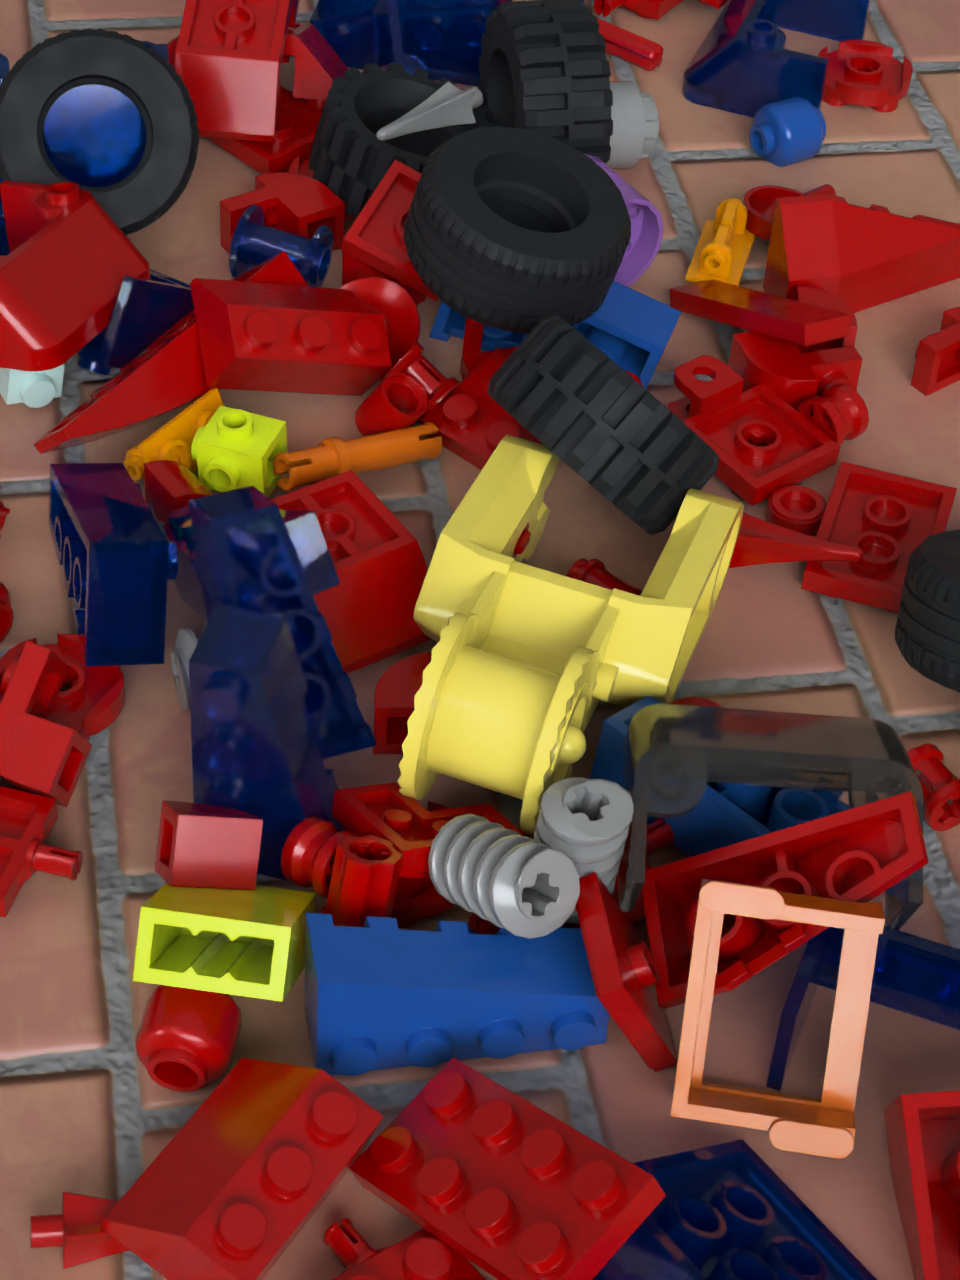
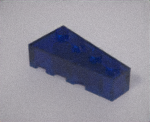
[48,463,178,667]
[189,604,345,887]

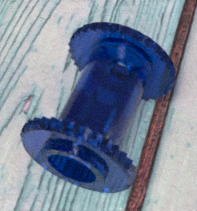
[229,205,333,287]

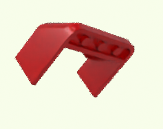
[0,180,152,371]

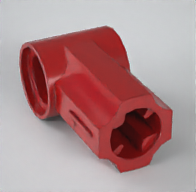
[320,835,403,927]

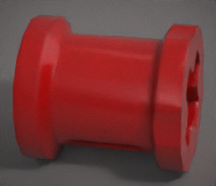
[890,743,960,832]

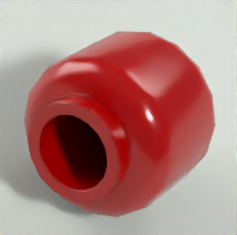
[135,985,241,1092]

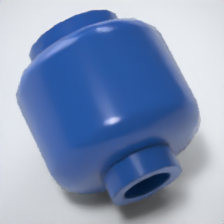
[749,97,826,167]

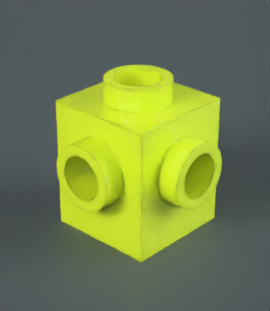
[191,405,288,503]

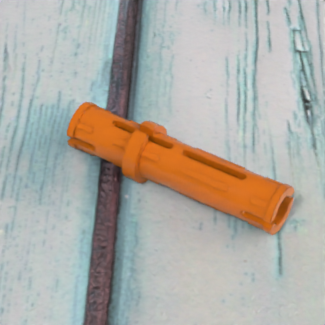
[273,422,442,491]

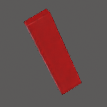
[669,279,850,346]

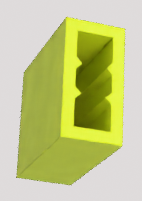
[133,883,316,1002]

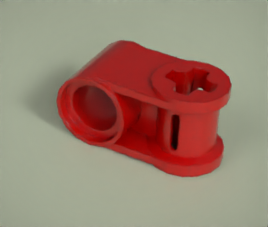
[355,342,459,436]

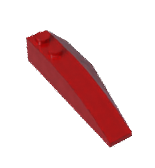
[33,251,309,454]

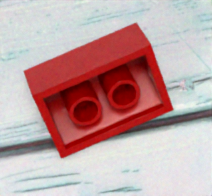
[190,278,392,396]
[100,1058,384,1280]

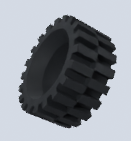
[308,63,502,219]

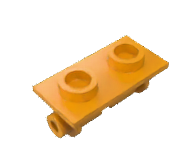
[685,198,755,286]
[122,388,224,481]

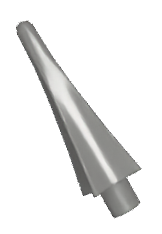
[376,81,483,141]

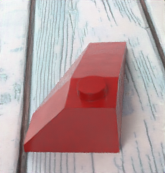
[763,194,960,313]
[639,791,929,1009]

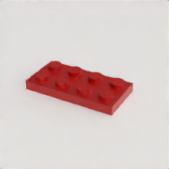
[349,1057,666,1280]

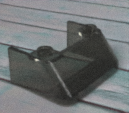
[618,703,923,931]

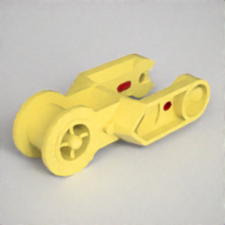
[397,434,744,837]

